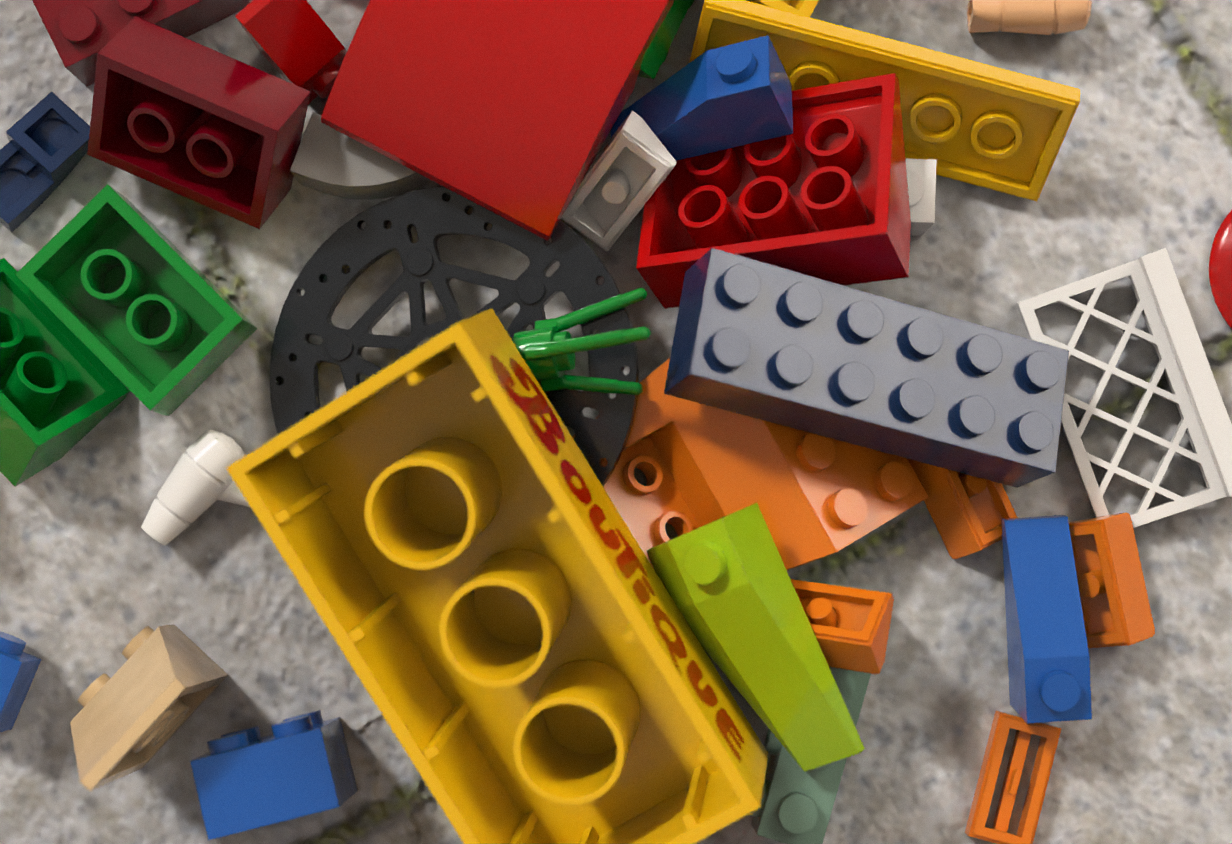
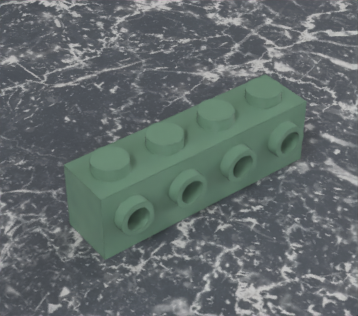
[747,582,871,844]

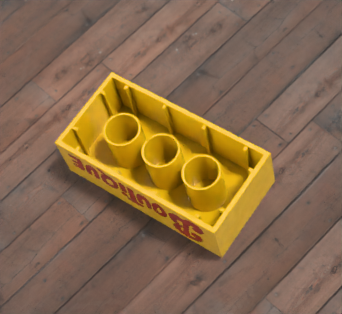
[226,308,768,844]

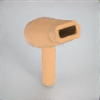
[967,0,1092,35]

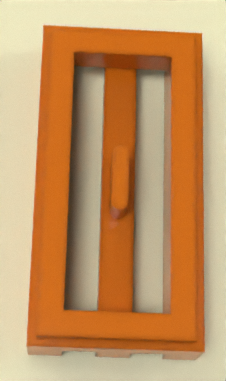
[965,711,1061,844]

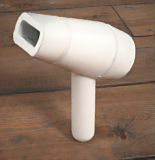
[141,429,251,546]

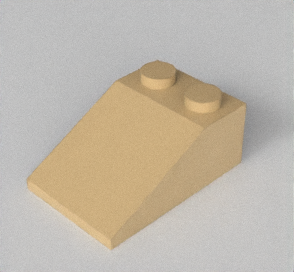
[70,624,228,791]

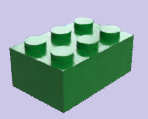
[15,184,257,417]

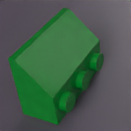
[0,258,130,487]

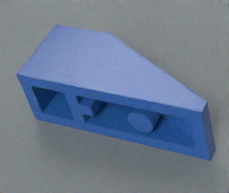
[610,35,793,161]
[1001,515,1092,724]

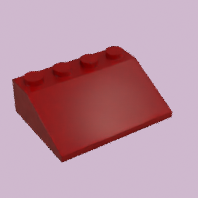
[636,73,911,309]

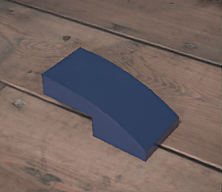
[0,91,90,233]

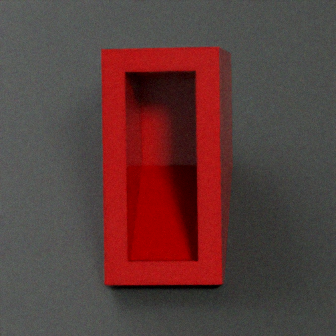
[235,0,347,104]

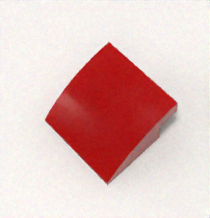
[321,0,674,241]

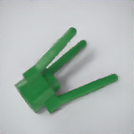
[513,288,651,395]

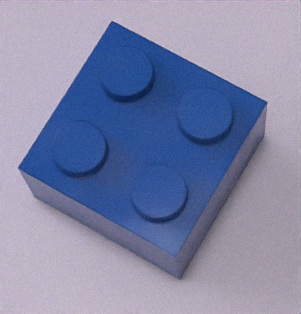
[190,710,358,840]

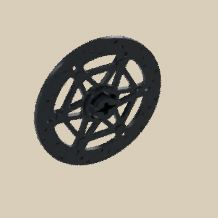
[269,186,639,486]

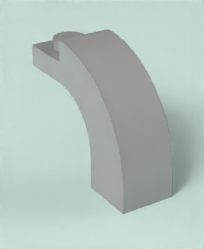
[290,112,432,200]

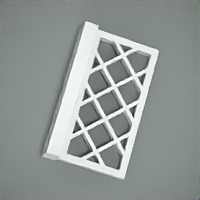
[1017,248,1232,528]

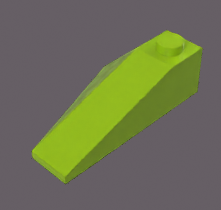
[646,503,865,772]

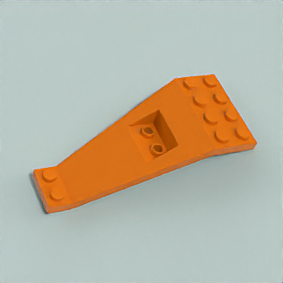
[572,358,929,571]

